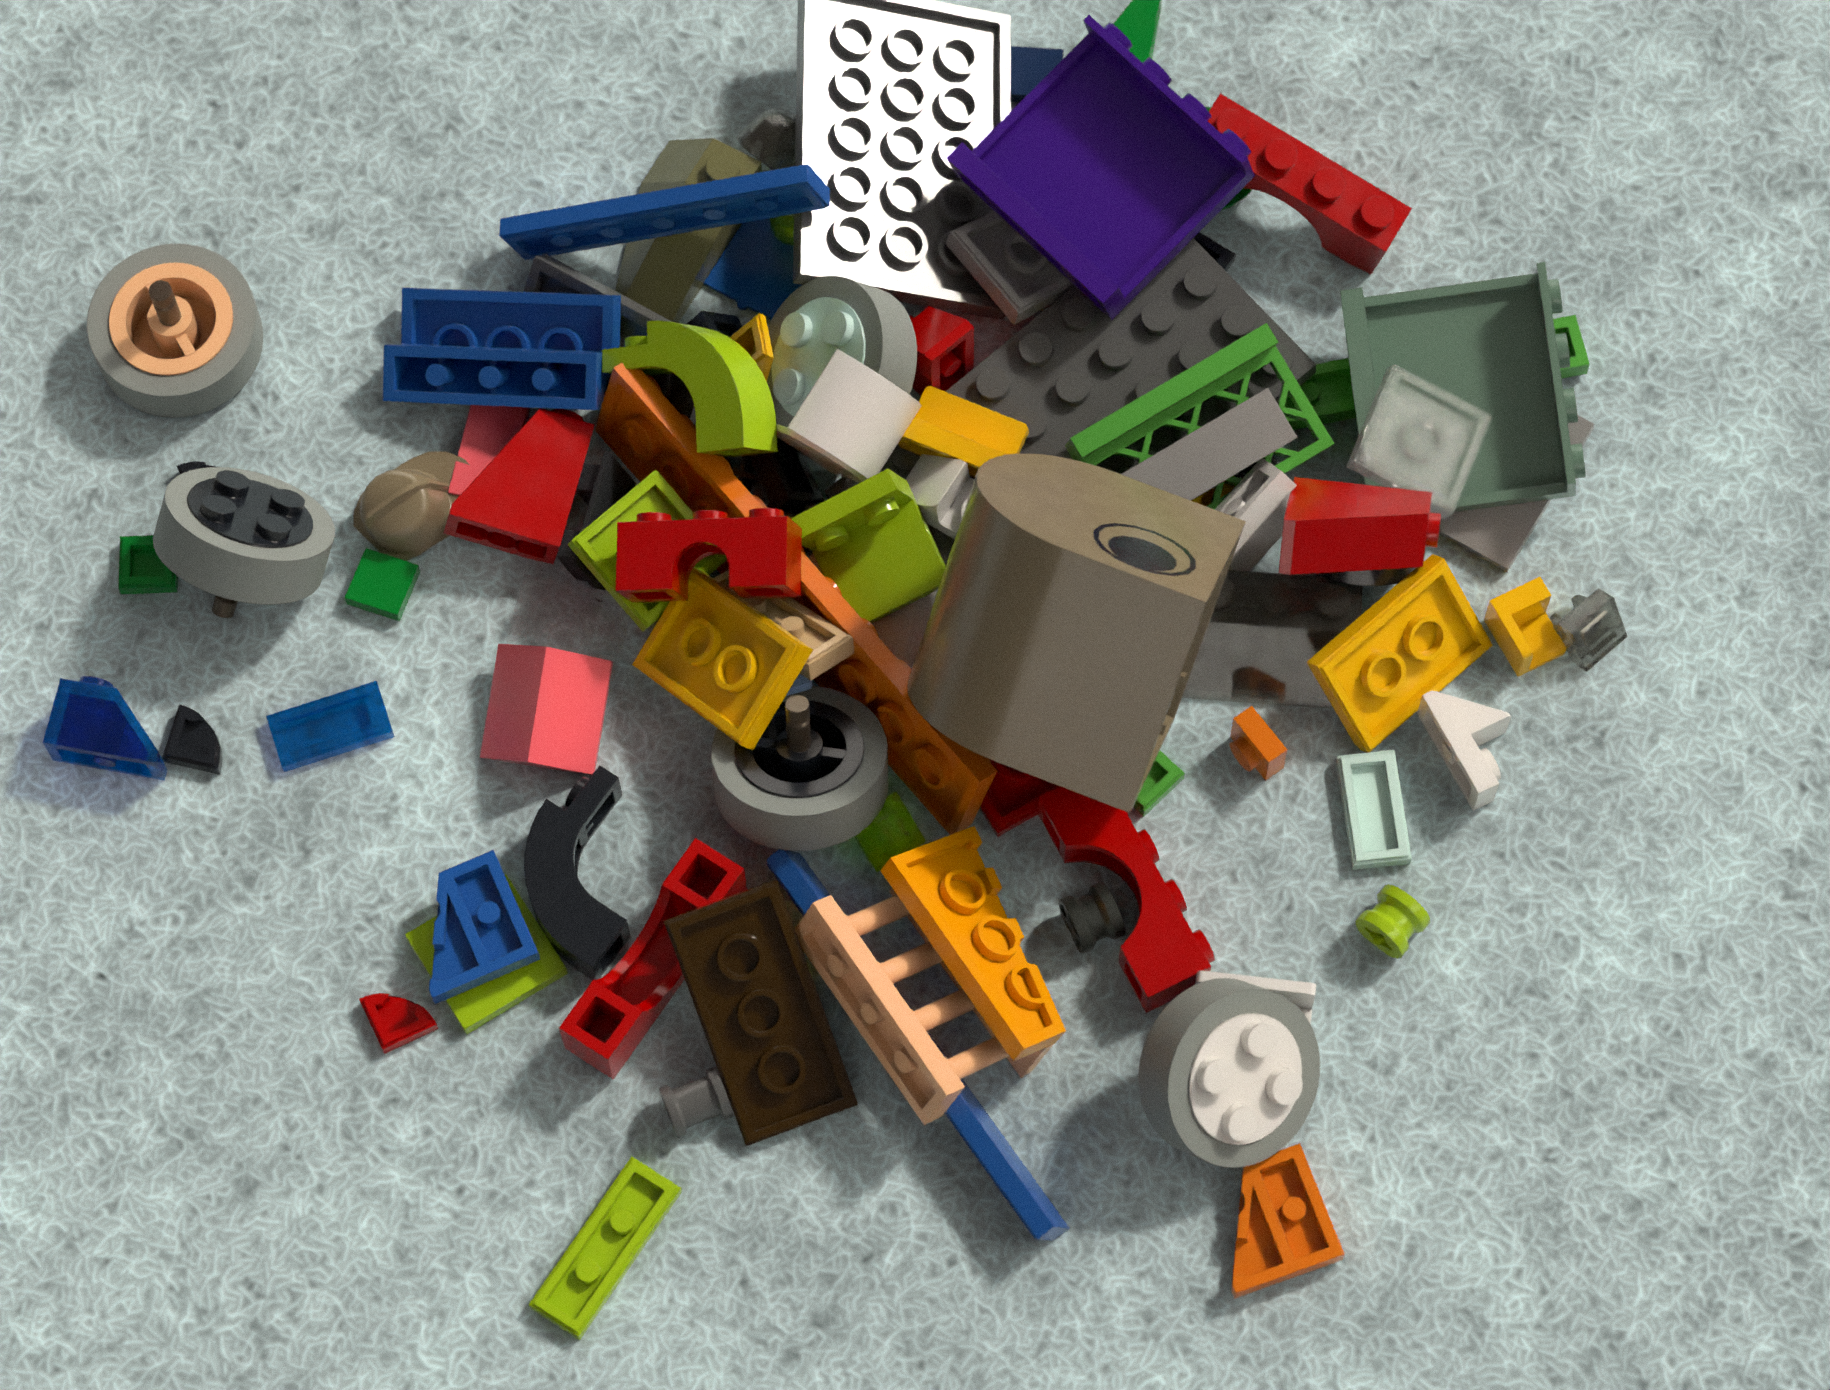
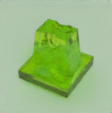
[854,791,926,872]

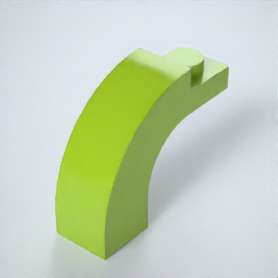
[602,320,778,457]

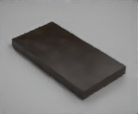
[663,879,858,1146]

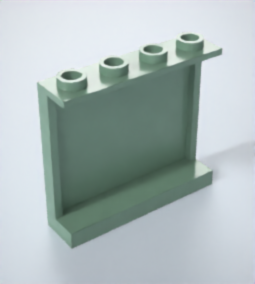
[1340,262,1586,514]

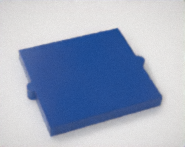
[703,217,802,320]

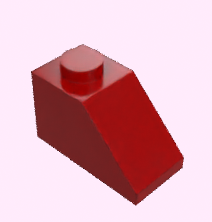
[909,306,974,396]

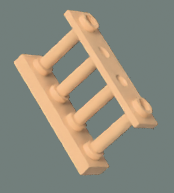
[795,888,1053,1125]

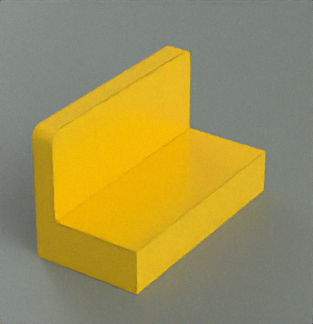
[898,386,1029,478]

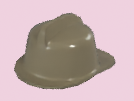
[353,451,470,561]

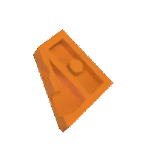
[1231,1143,1345,1299]

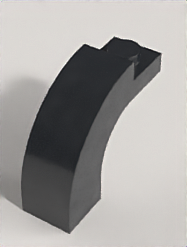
[524,765,631,980]

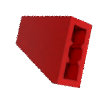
[443,408,595,564]
[1279,477,1441,575]

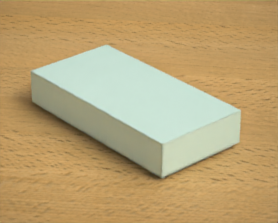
[1336,750,1412,870]

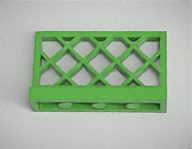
[1065,323,1334,509]

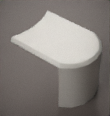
[776,349,922,483]

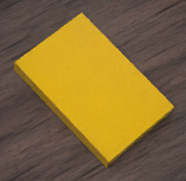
[1306,554,1493,753]
[632,567,813,750]

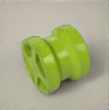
[1355,884,1430,959]

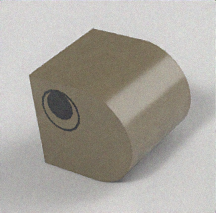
[907,453,1246,813]

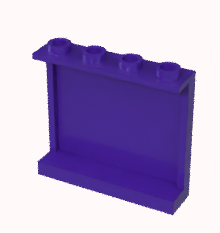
[947,15,1254,320]

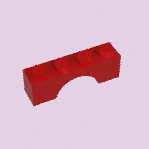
[1208,93,1412,274]
[1038,786,1215,1013]
[559,838,747,1080]

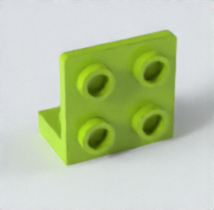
[791,469,946,624]

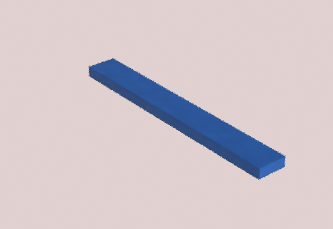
[766,849,1070,1241]

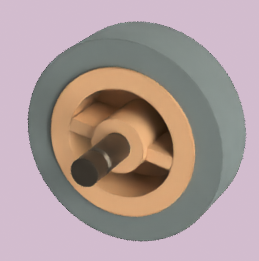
[87,244,263,418]

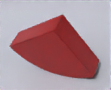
[359,993,438,1054]

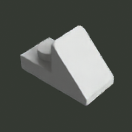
[905,454,974,539]
[1417,690,1511,811]

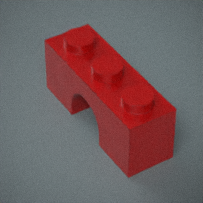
[616,508,802,603]

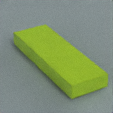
[529,1156,682,1340]

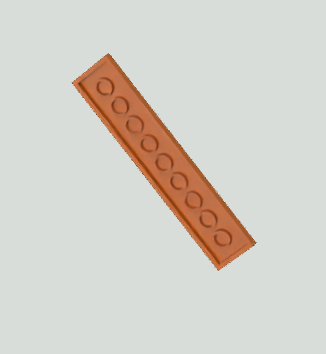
[595,363,997,835]

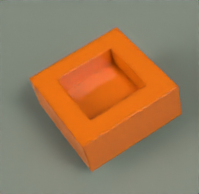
[1229,706,1288,781]

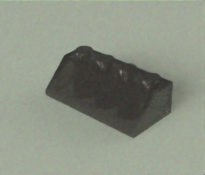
[1182,570,1363,709]

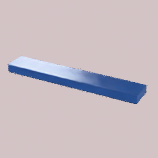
[499,164,830,260]

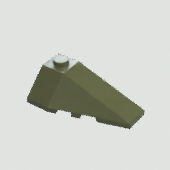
[615,138,762,323]

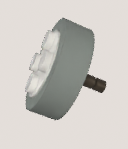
[1138,978,1320,1168]

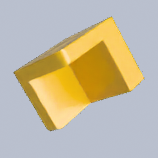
[1484,576,1566,677]

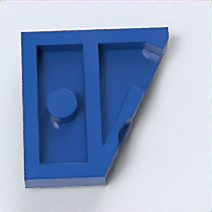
[429,850,540,1004]

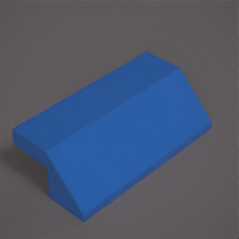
[383,288,621,410]

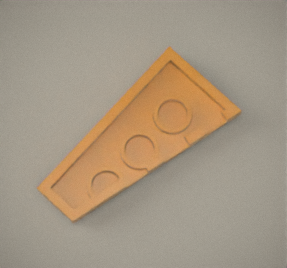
[881,826,1066,1062]

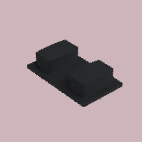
[557,451,636,595]

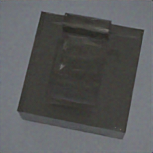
[1550,588,1628,672]

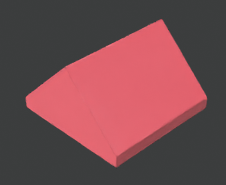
[480,644,613,775]

